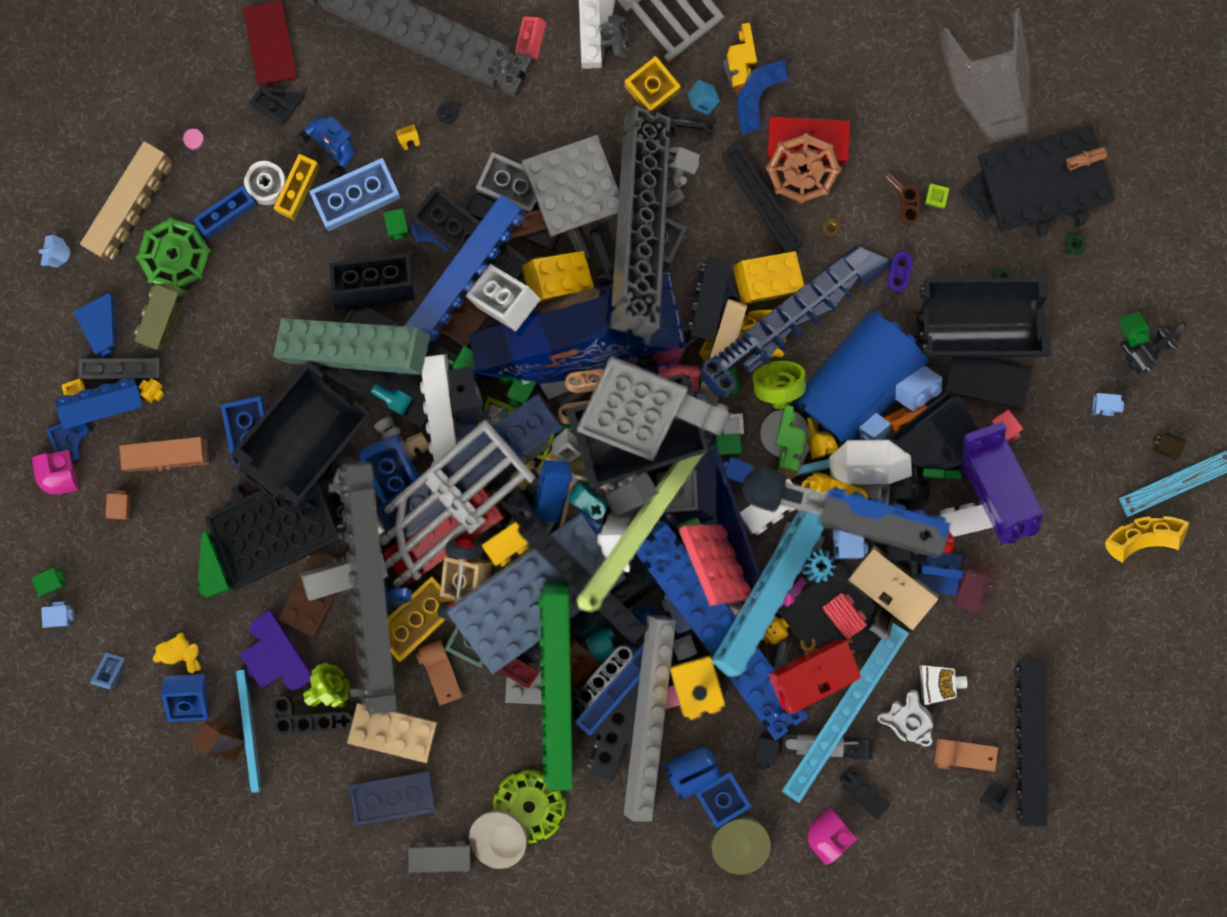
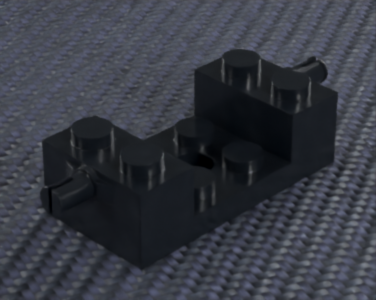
[888,465,930,575]

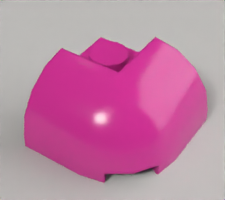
[31,450,79,494]
[807,807,857,865]

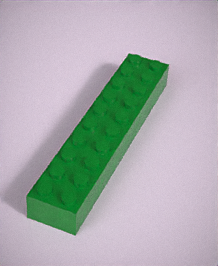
[539,581,573,790]

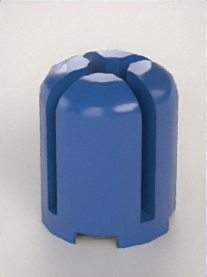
[662,747,720,801]

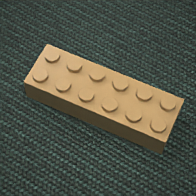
[80,141,172,262]

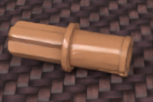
[1066,147,1107,171]

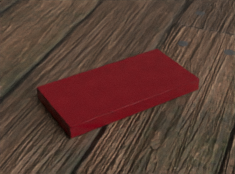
[243,0,297,86]

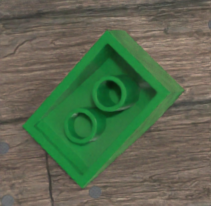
[197,532,232,598]

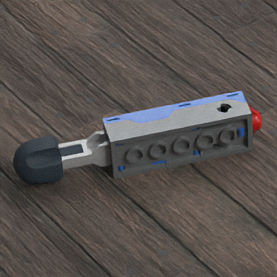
[742,467,955,558]

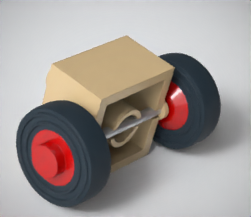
[438,539,492,621]

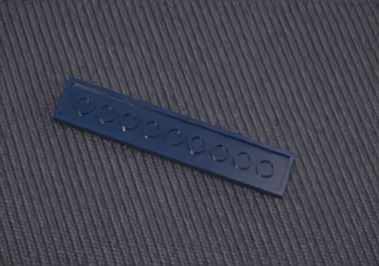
[376,394,562,542]

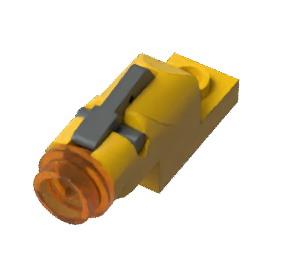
[723,23,757,96]

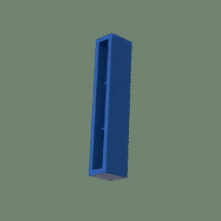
[575,643,644,736]

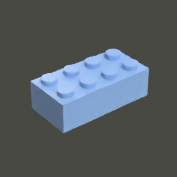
[309,158,401,231]

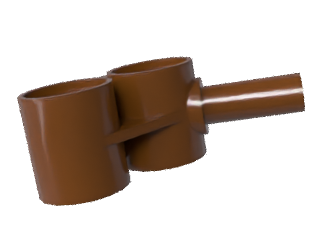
[884,173,920,226]

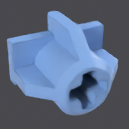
[39,235,71,268]

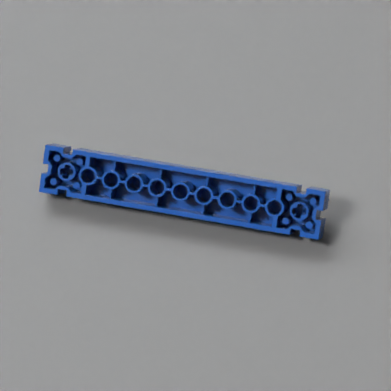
[636,521,808,740]

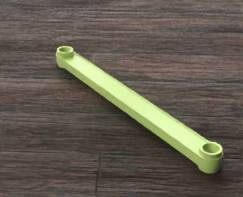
[577,453,705,611]

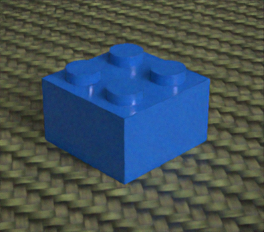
[696,770,751,828]

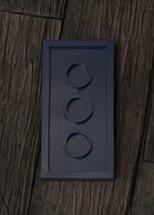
[349,771,436,826]

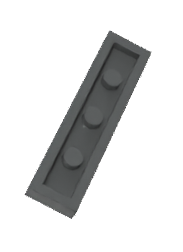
[79,358,161,380]

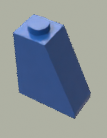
[73,293,117,357]

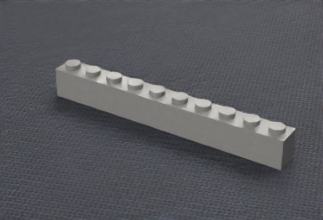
[624,615,676,822]

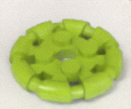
[493,770,566,844]

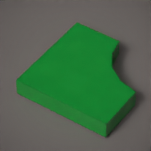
[919,469,961,480]

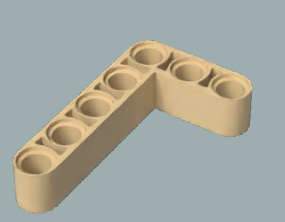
[699,299,747,406]

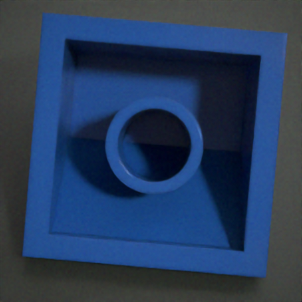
[161,674,208,722]

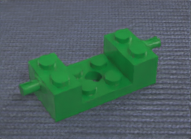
[448,346,536,408]

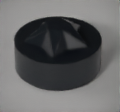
[437,103,457,124]

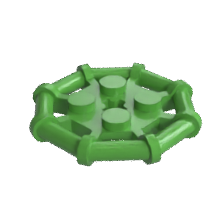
[136,217,211,288]

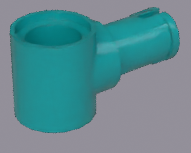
[371,383,413,416]

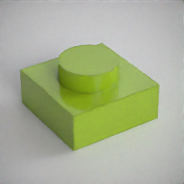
[925,183,950,209]

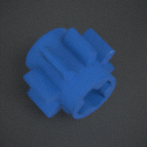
[633,604,655,627]

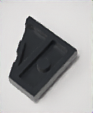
[250,86,305,126]

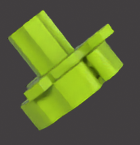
[303,663,351,708]

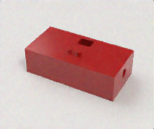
[766,117,850,165]
[768,639,862,713]

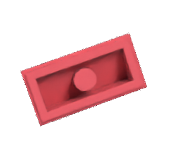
[514,16,546,60]

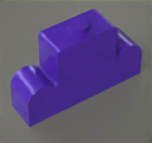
[240,610,313,690]

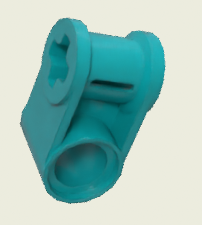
[568,481,608,519]

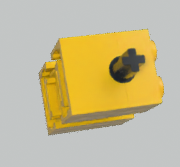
[670,656,725,719]

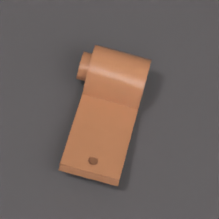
[416,640,463,706]
[934,739,998,772]

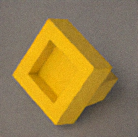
[396,124,420,150]

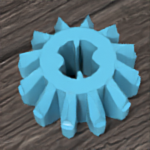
[802,548,836,583]

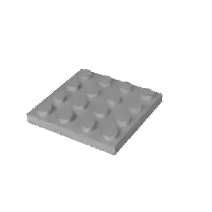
[522,135,619,237]
[577,357,687,461]

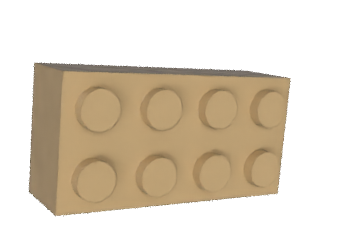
[347,703,438,763]

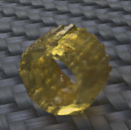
[822,219,841,237]

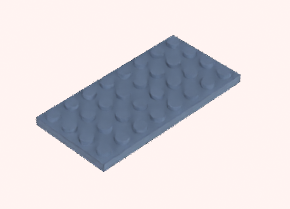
[446,513,626,675]

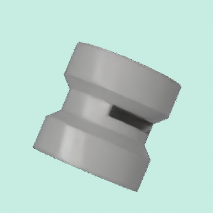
[374,415,401,440]

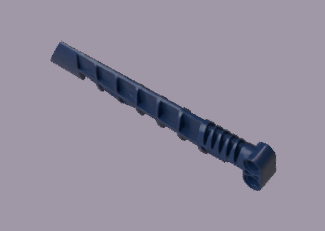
[699,246,892,398]

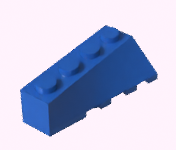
[54,378,143,429]

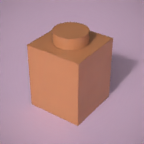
[105,490,131,520]

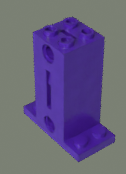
[961,421,1043,545]

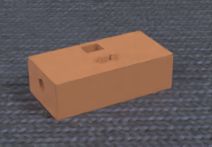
[119,437,210,472]

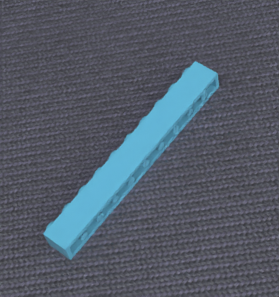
[711,510,824,677]

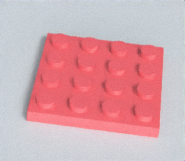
[679,525,751,606]

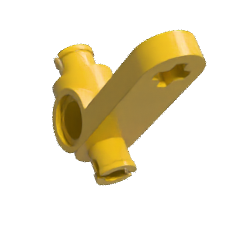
[802,472,868,500]

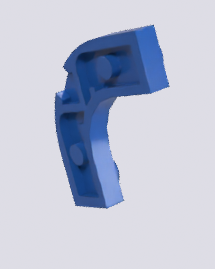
[737,60,788,134]

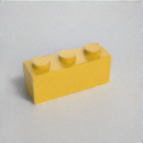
[274,154,320,220]

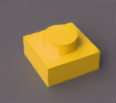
[61,379,85,396]

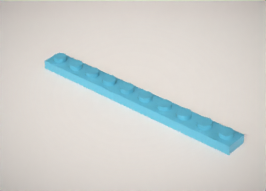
[782,623,909,803]

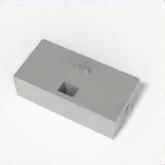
[300,553,388,601]

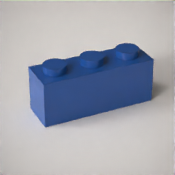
[193,185,258,240]
[532,460,573,522]

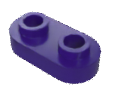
[887,252,913,292]

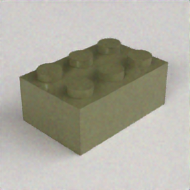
[134,283,188,350]

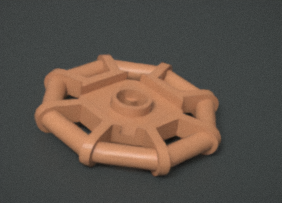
[766,133,842,204]

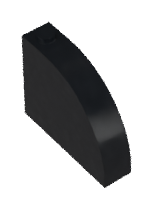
[886,391,979,470]

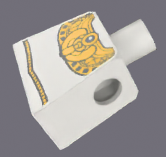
[919,665,967,705]

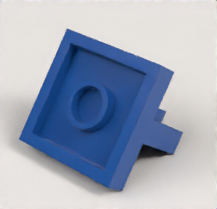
[917,553,963,596]

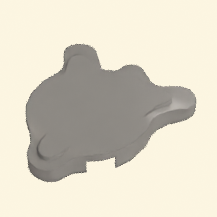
[877,690,933,747]

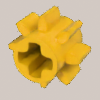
[138,378,164,403]

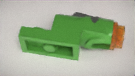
[774,405,810,479]

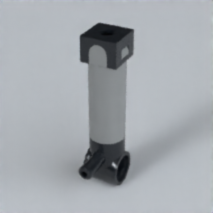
[781,733,874,760]

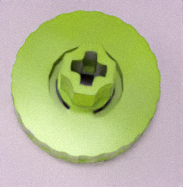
[753,361,806,410]

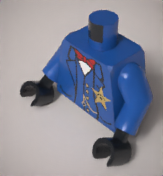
[294,116,355,179]

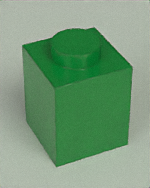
[383,208,410,241]
[1120,312,1149,347]
[712,433,741,456]
[31,568,66,597]

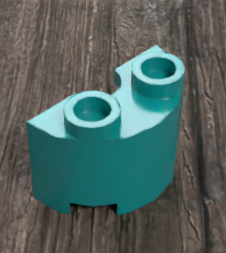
[585,625,616,666]

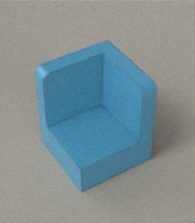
[687,79,720,115]

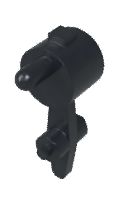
[1120,323,1186,373]

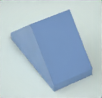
[91,653,125,689]

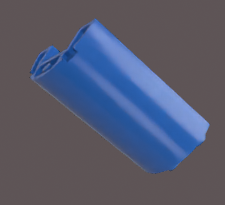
[791,310,929,446]

